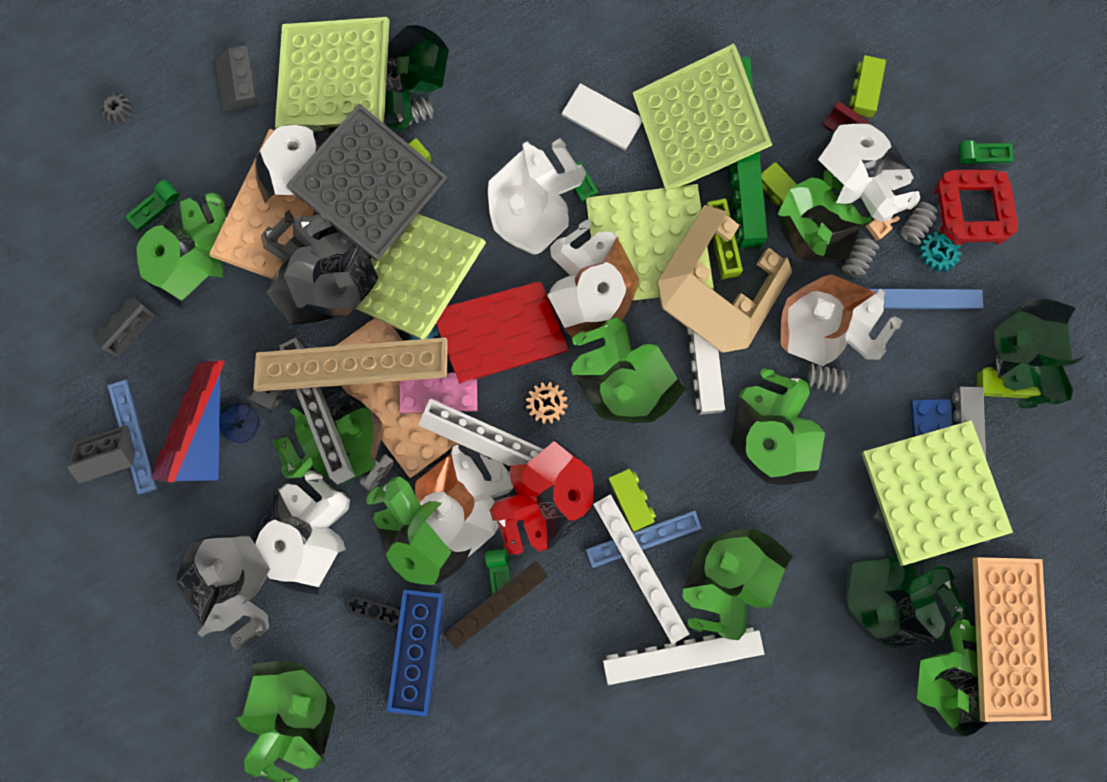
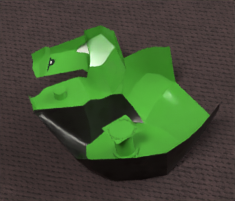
[571,318,686,423]
[236,661,336,782]

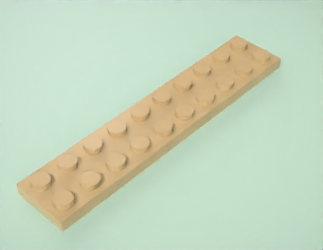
[253,337,448,392]

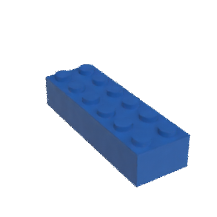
[387,589,445,716]

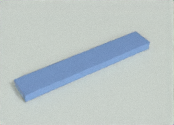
[869,289,983,309]
[107,379,158,495]
[586,511,702,568]

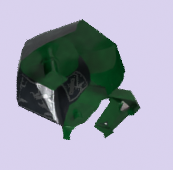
[384,25,449,131]
[993,298,1086,409]
[845,554,968,648]

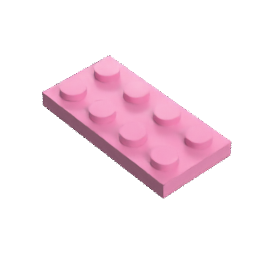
[400,373,478,414]

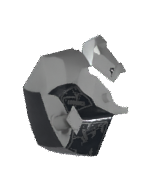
[176,535,270,652]

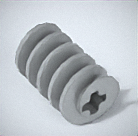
[396,94,434,125]
[901,202,938,245]
[842,236,879,278]
[807,363,850,394]

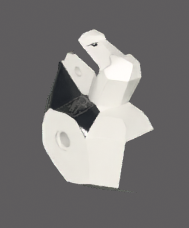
[255,124,336,203]
[805,124,920,222]
[253,470,350,595]

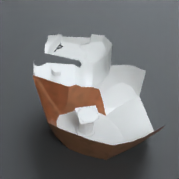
[548,220,639,338]
[781,274,903,366]
[415,445,513,557]

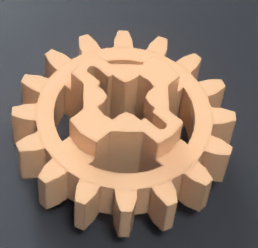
[526,382,568,424]

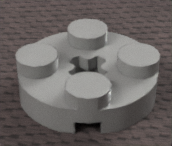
[360,454,394,491]

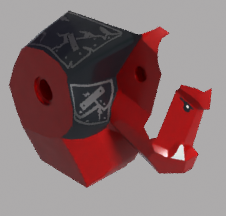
[489,437,594,555]

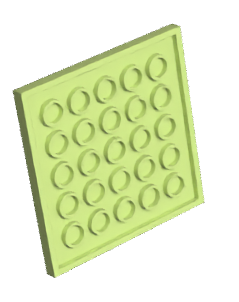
[275,17,390,129]
[633,44,772,191]
[586,184,714,301]
[355,214,486,339]
[862,420,1013,566]

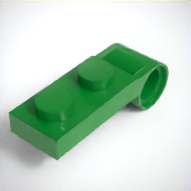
[958,140,1014,164]
[125,180,180,232]
[485,548,515,606]

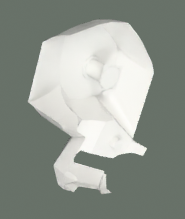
[488,138,586,254]

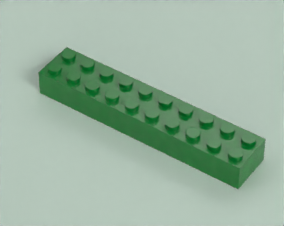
[728,57,767,249]

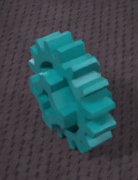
[918,232,961,273]

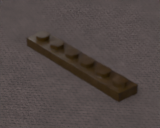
[444,561,549,650]

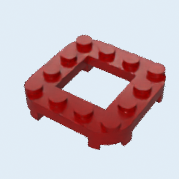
[934,170,1018,245]

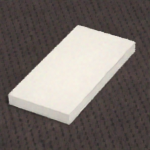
[562,83,643,151]

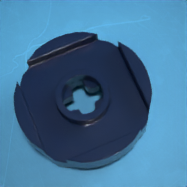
[219,404,259,443]

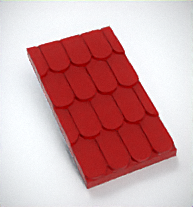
[436,282,569,384]
[151,361,225,482]

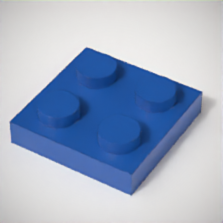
[911,399,953,437]

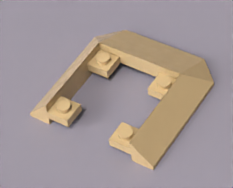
[656,205,792,353]

